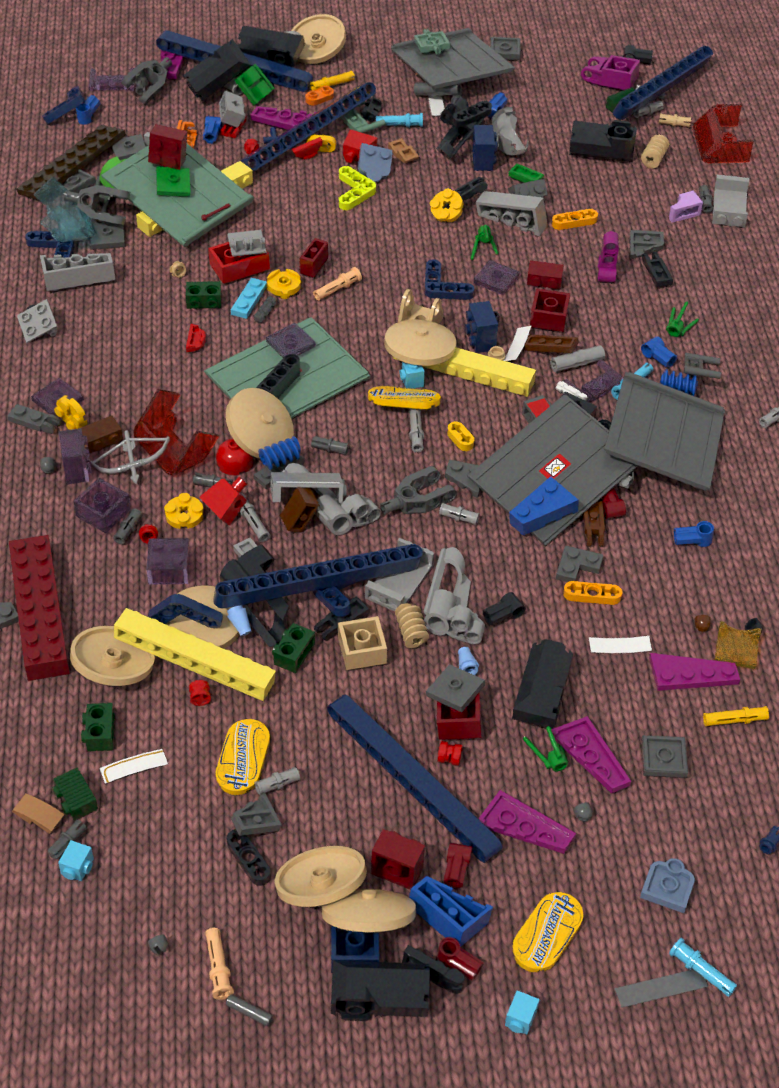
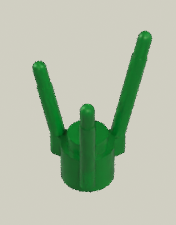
[471,225,498,260]
[666,301,699,337]
[523,726,569,772]

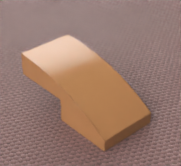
[388,138,419,163]
[12,794,64,834]

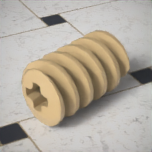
[641,135,669,168]
[395,603,429,648]

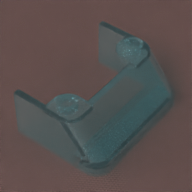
[34,176,95,242]

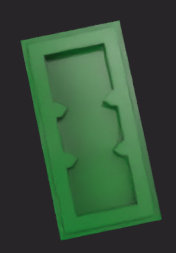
[508,164,544,183]

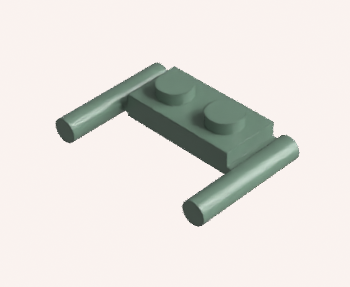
[340,101,385,133]

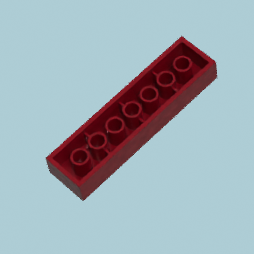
[9,535,70,681]

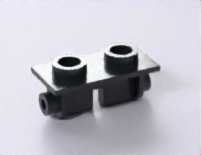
[361,93,382,122]

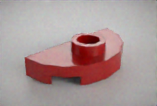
[292,137,322,160]
[186,324,206,352]

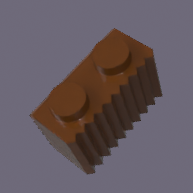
[78,415,123,454]
[280,487,320,532]

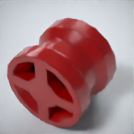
[189,680,211,706]

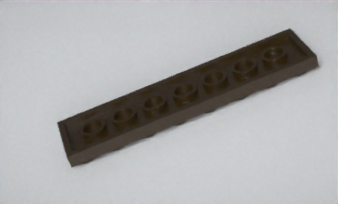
[16,125,126,200]

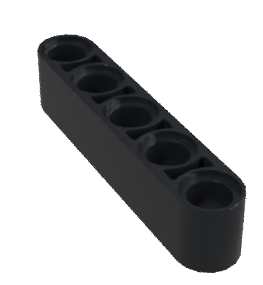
[256,354,300,398]

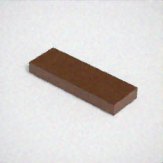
[523,335,579,353]

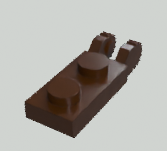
[583,501,605,547]

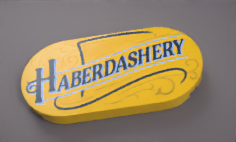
[368,386,441,409]
[216,719,270,795]
[513,892,583,972]

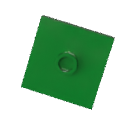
[156,167,191,197]

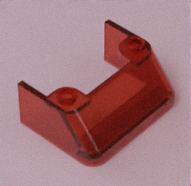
[693,104,754,163]
[133,389,219,475]

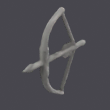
[90,430,170,484]

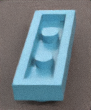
[231,278,267,319]

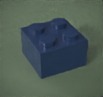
[472,125,498,171]
[465,301,498,353]
[331,925,379,973]

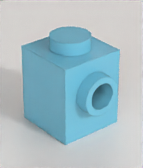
[399,362,424,388]
[58,840,94,881]
[505,990,540,1035]

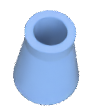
[227,605,252,636]
[458,647,479,675]

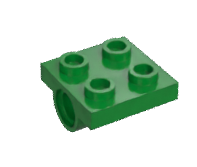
[234,63,274,106]

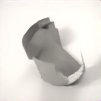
[492,107,528,155]

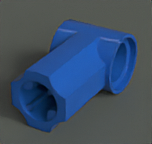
[488,92,508,118]
[76,95,100,125]
[203,116,223,144]
[641,336,677,369]
[674,521,714,547]

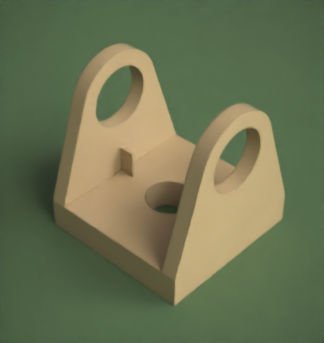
[398,289,443,324]

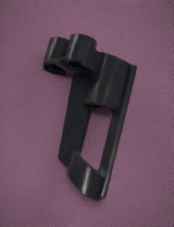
[436,98,485,159]
[220,545,289,647]

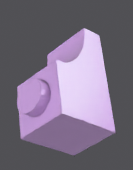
[669,191,703,223]

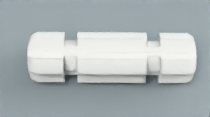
[556,381,588,401]

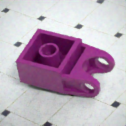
[581,55,640,91]

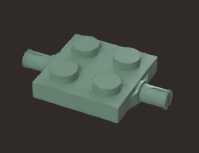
[414,28,450,54]

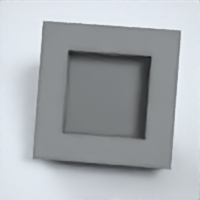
[233,538,257,558]

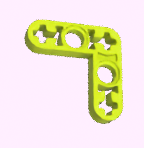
[339,166,376,210]

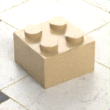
[338,616,387,670]

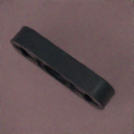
[453,101,492,128]
[227,829,271,886]

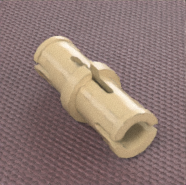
[659,113,691,128]

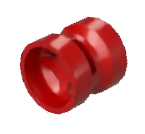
[437,741,463,766]

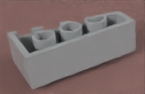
[476,191,548,236]
[40,253,115,291]

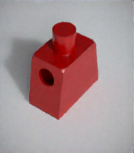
[343,129,378,163]
[199,477,248,525]

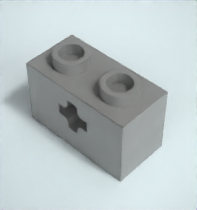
[219,91,245,127]

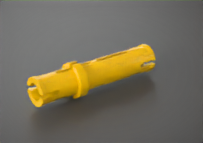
[310,71,355,91]
[703,706,769,727]

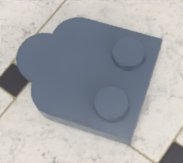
[358,143,393,183]
[640,858,695,913]

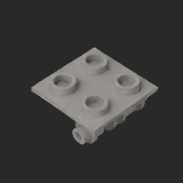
[227,230,266,257]
[17,299,57,343]

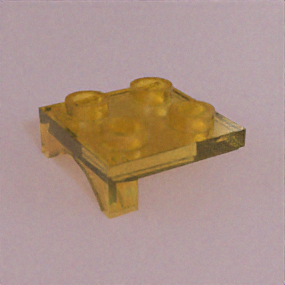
[714,621,761,669]

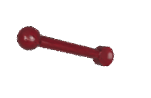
[201,203,231,221]

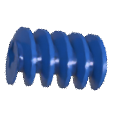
[660,369,698,396]
[258,436,301,470]

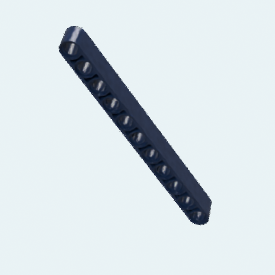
[156,30,313,92]
[613,45,713,120]
[241,82,376,171]
[213,544,423,609]
[327,694,502,863]

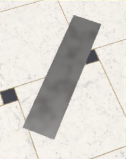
[614,969,709,1008]

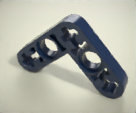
[42,86,85,124]
[25,231,75,258]
[425,259,475,300]
[313,581,360,617]
[148,594,223,628]

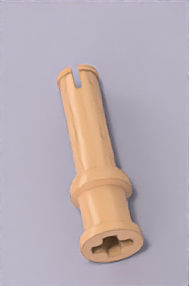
[313,267,362,301]
[205,928,234,1000]

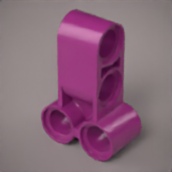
[598,231,619,283]

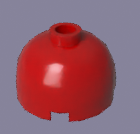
[216,438,254,476]

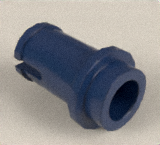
[759,826,779,854]

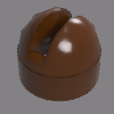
[694,615,711,632]

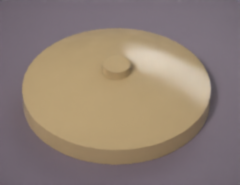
[291,14,346,64]
[384,319,456,366]
[226,388,294,458]
[166,586,240,649]
[70,626,155,686]
[275,846,367,907]
[322,889,416,932]

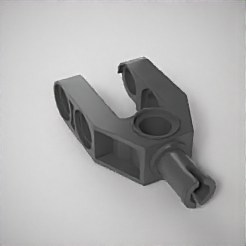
[121,57,172,104]
[64,185,131,225]
[380,466,457,515]

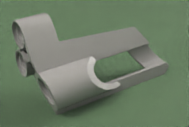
[282,463,381,535]
[423,547,485,644]

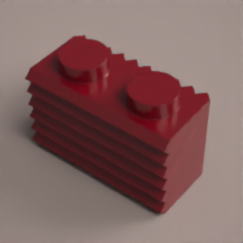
[299,238,328,277]
[527,260,564,290]

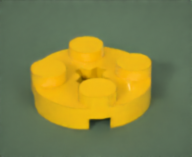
[430,188,464,222]
[267,269,301,299]
[54,395,88,432]
[164,493,204,529]

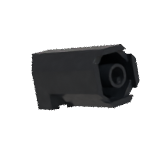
[237,26,305,67]
[183,39,251,102]
[569,120,637,162]
[512,639,573,729]
[331,960,429,1021]

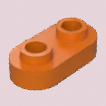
[305,86,334,106]

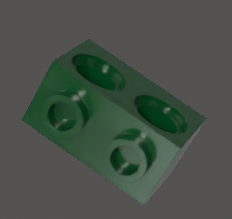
[186,281,222,309]
[272,623,315,673]
[81,703,115,752]

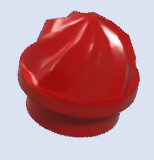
[244,139,260,155]
[139,524,158,544]

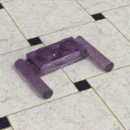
[89,68,135,91]
[563,360,624,403]

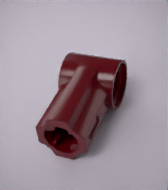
[600,487,626,519]
[444,842,472,889]
[437,937,484,981]

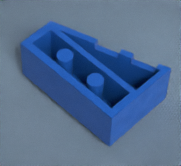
[509,477,579,536]
[409,876,493,947]

